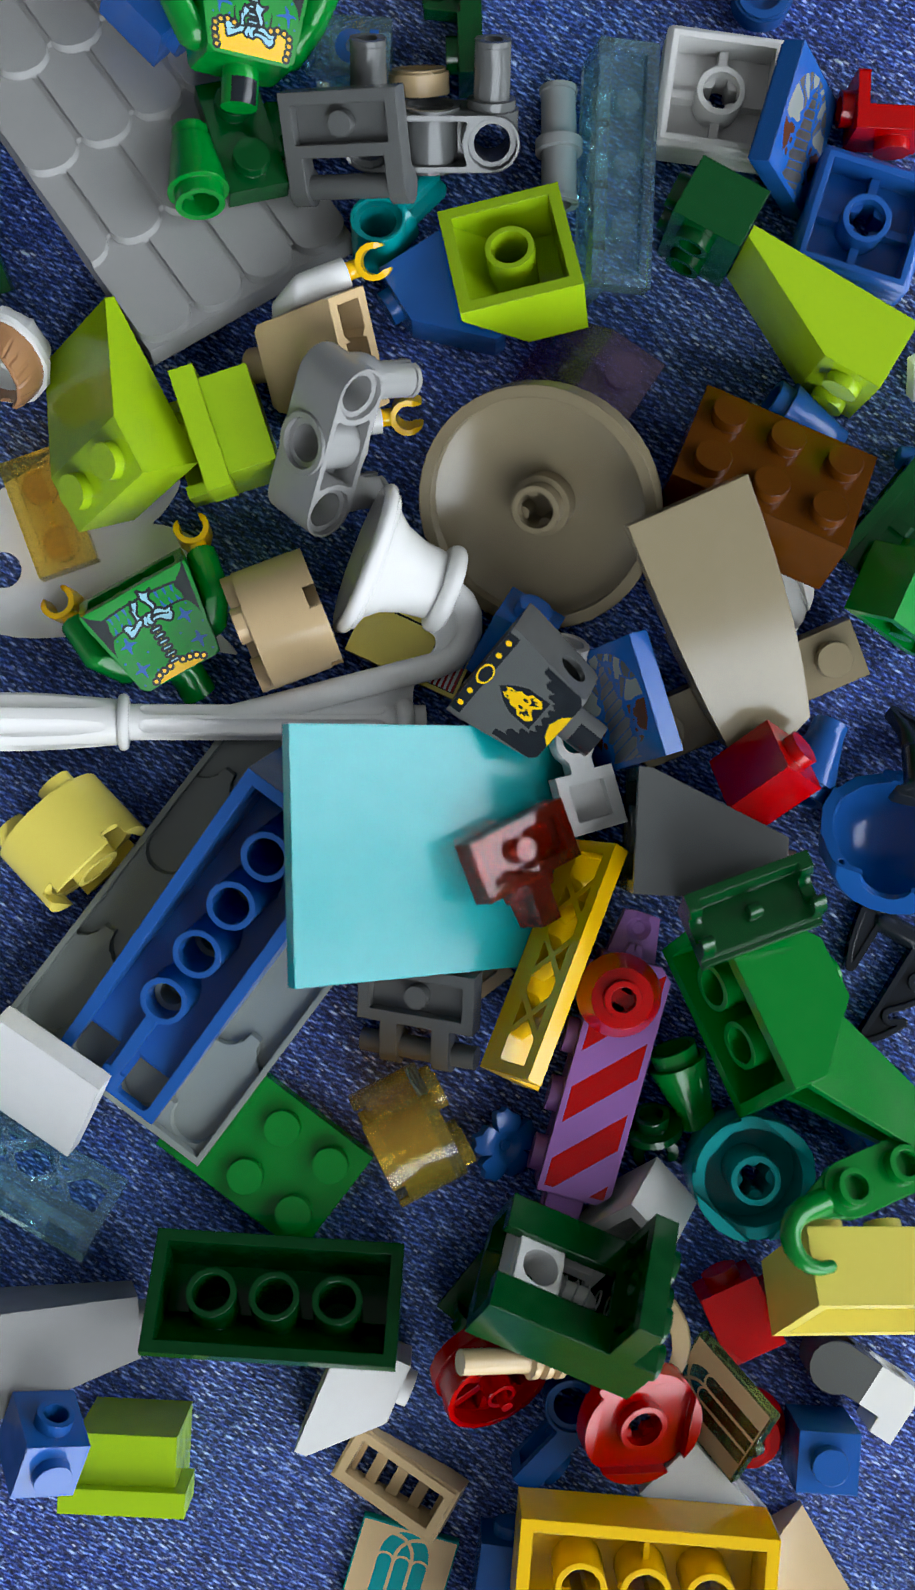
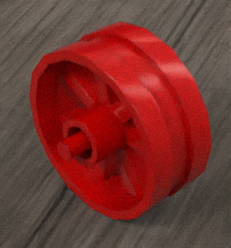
[429,1328,546,1429]

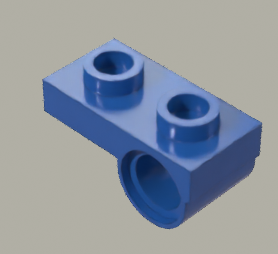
[510,1375,591,1488]

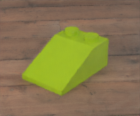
[727,225,915,418]
[46,297,198,532]

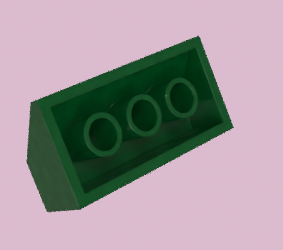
[137,1228,405,1372]

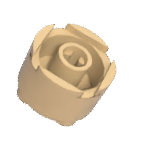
[219,548,344,693]

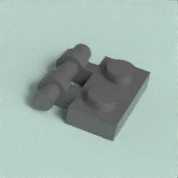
[357,970,483,1073]

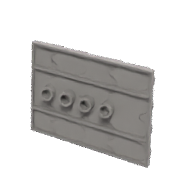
[0,0,352,366]

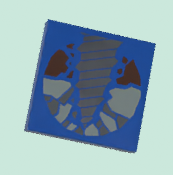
[748,39,836,218]
[583,630,683,771]

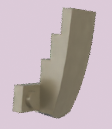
[624,474,870,768]

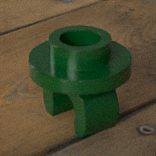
[627,1102,683,1167]

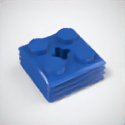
[790,145,915,306]

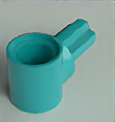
[350,175,447,274]

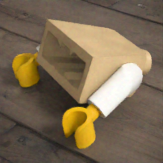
[242,242,424,436]

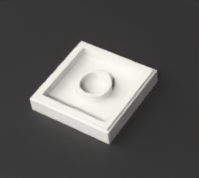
[0,1006,111,1157]

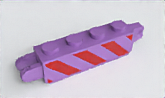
[527,908,671,1220]

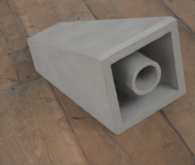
[0,1280,146,1420]

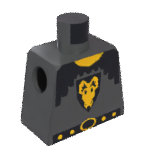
[446,603,608,758]

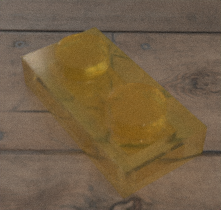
[0,446,101,582]

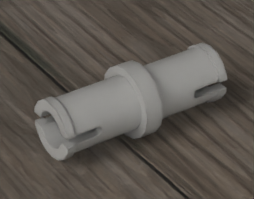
[535,80,583,213]

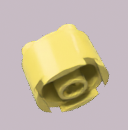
[0,770,145,912]

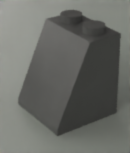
[620,766,797,896]

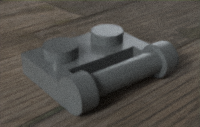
[276,83,418,208]

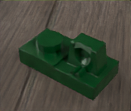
[422,0,482,98]

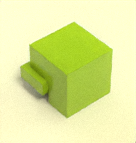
[168,363,278,508]
[57,1397,195,1519]

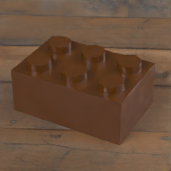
[661,384,877,590]

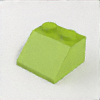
[437,182,589,342]

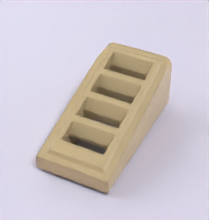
[330,1428,469,1545]

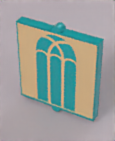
[341,1510,459,1590]

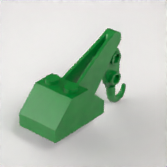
[662,931,915,1276]

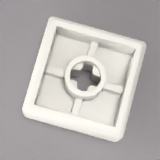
[648,25,784,175]

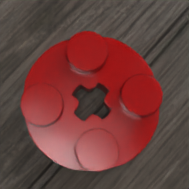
[577,1362,702,1485]

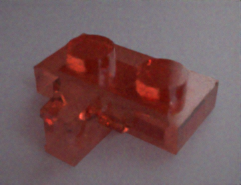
[455,797,581,928]

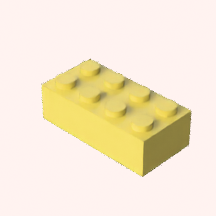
[761,1217,915,1336]

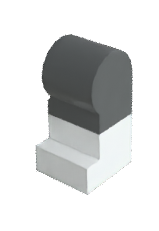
[799,1335,915,1445]

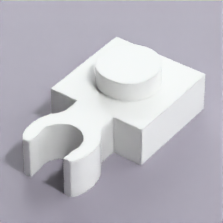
[548,735,628,839]

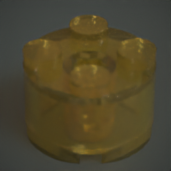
[347,1062,477,1208]

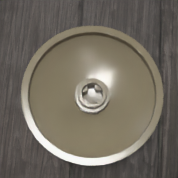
[419,380,663,628]

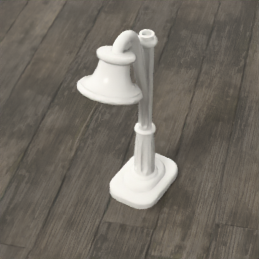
[0,484,483,751]

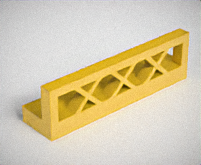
[480,839,628,1091]

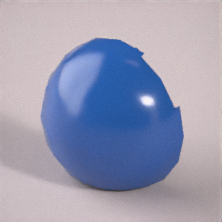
[818,769,915,915]

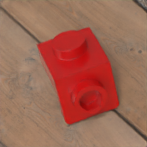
[835,68,915,161]

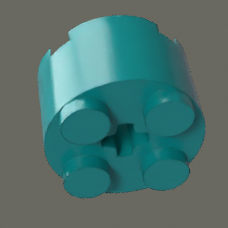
[682,1104,816,1242]

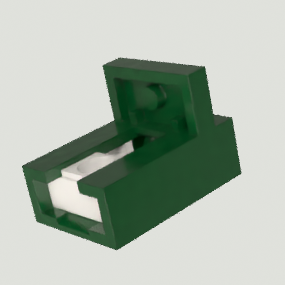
[465,1193,681,1399]

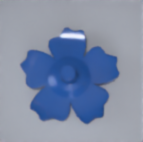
[470,1106,536,1182]

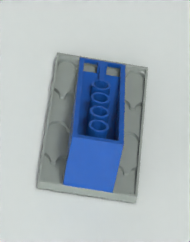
[11,740,333,1166]

